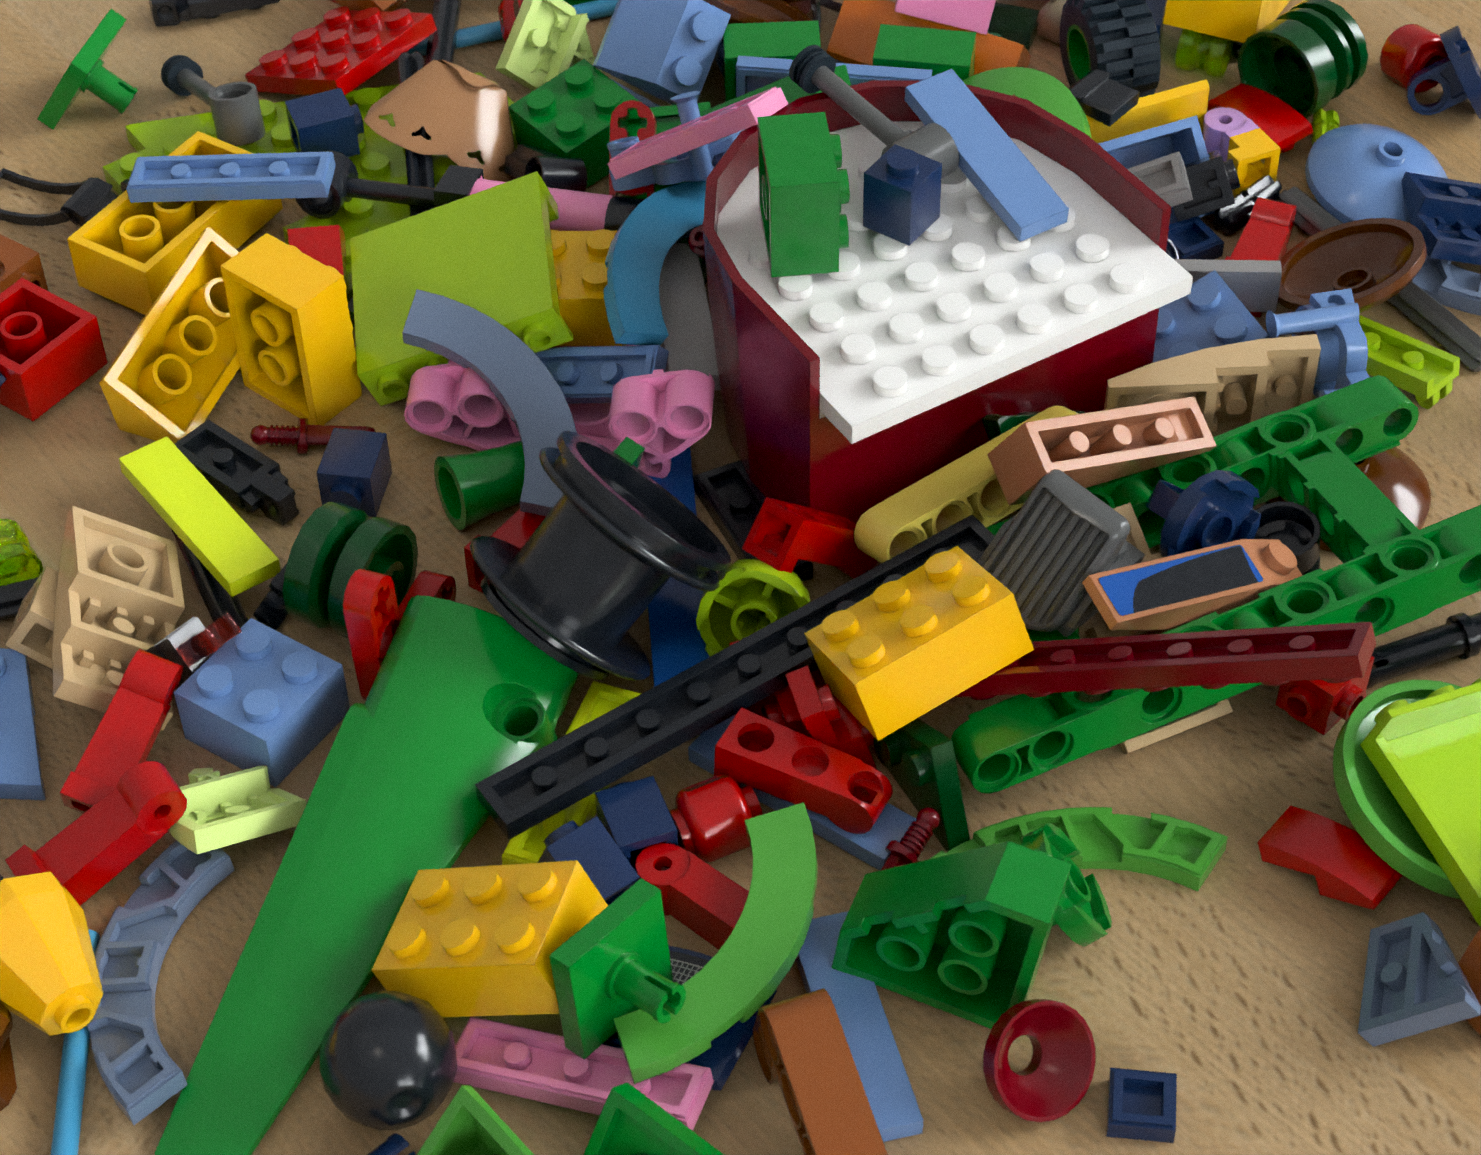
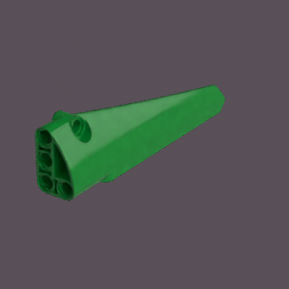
[154,595,579,1155]

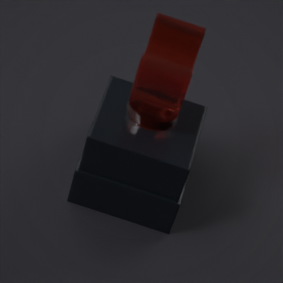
[146,612,242,690]

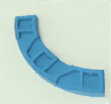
[604,181,706,346]

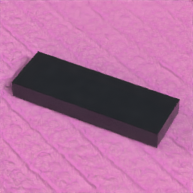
[693,460,813,582]

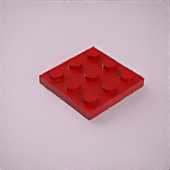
[245,6,437,95]

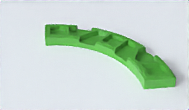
[614,802,818,1084]
[929,807,1228,891]

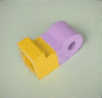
[1202,107,1280,197]

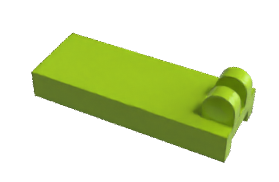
[1359,315,1460,409]

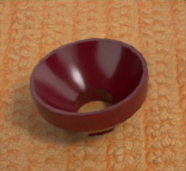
[983,999,1096,1123]

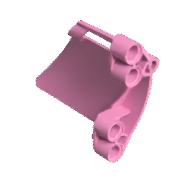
[404,344,715,479]

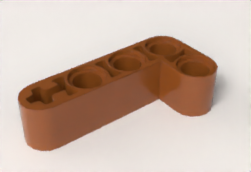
[753,988,888,1155]

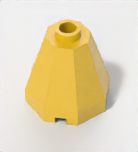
[0,871,103,1036]

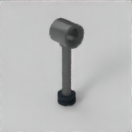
[789,45,959,179]
[161,55,266,146]

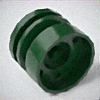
[1237,0,1368,119]

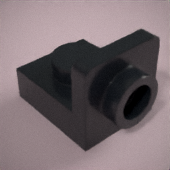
[1173,150,1240,222]

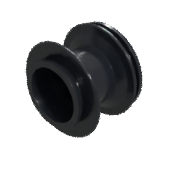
[470,431,731,680]

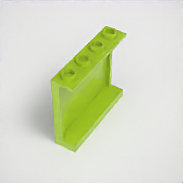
[350,171,574,406]
[1360,677,1481,928]

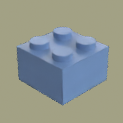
[1153,270,1269,363]
[174,618,350,787]

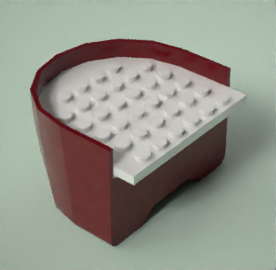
[703,80,1193,525]

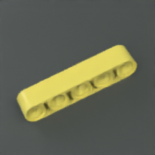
[854,405,1078,563]

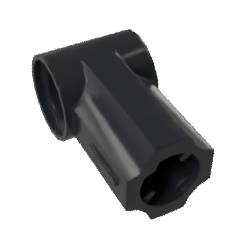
[504,144,587,192]

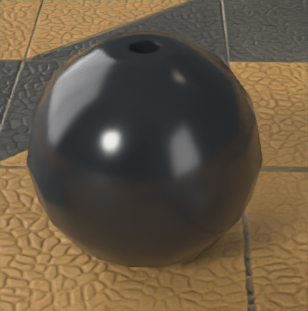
[320,991,457,1130]

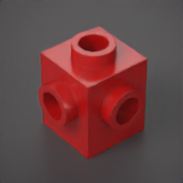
[1275,656,1375,735]

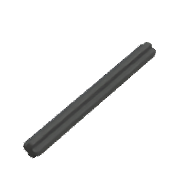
[1279,187,1481,373]

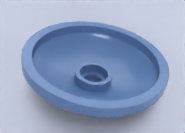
[1305,124,1448,224]

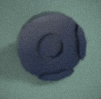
[1406,25,1481,119]
[1145,470,1261,558]

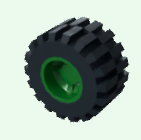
[1059,0,1161,98]

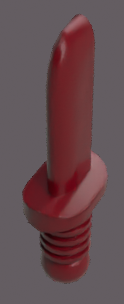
[250,418,375,454]
[881,807,940,870]

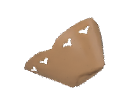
[364,59,516,182]

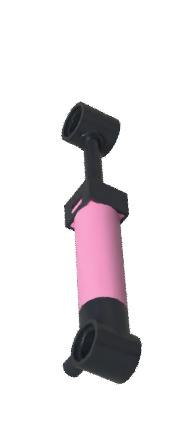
[295,150,684,243]

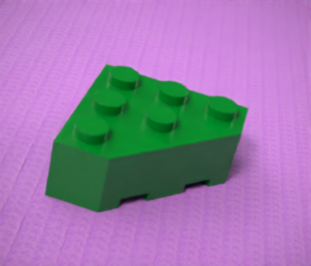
[831,841,1072,1029]

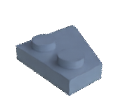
[1358,912,1481,1047]

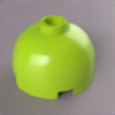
[696,558,811,656]

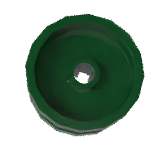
[283,501,418,639]

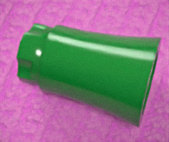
[434,440,525,530]

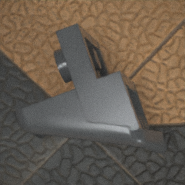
[977,469,1145,638]

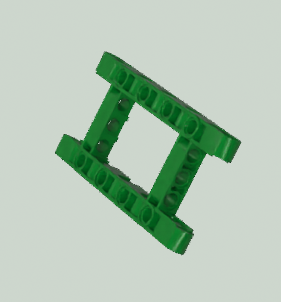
[950,375,1481,794]

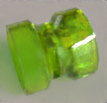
[1175,29,1233,78]
[0,519,43,586]

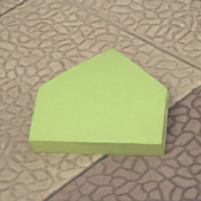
[495,0,602,91]
[169,765,306,854]

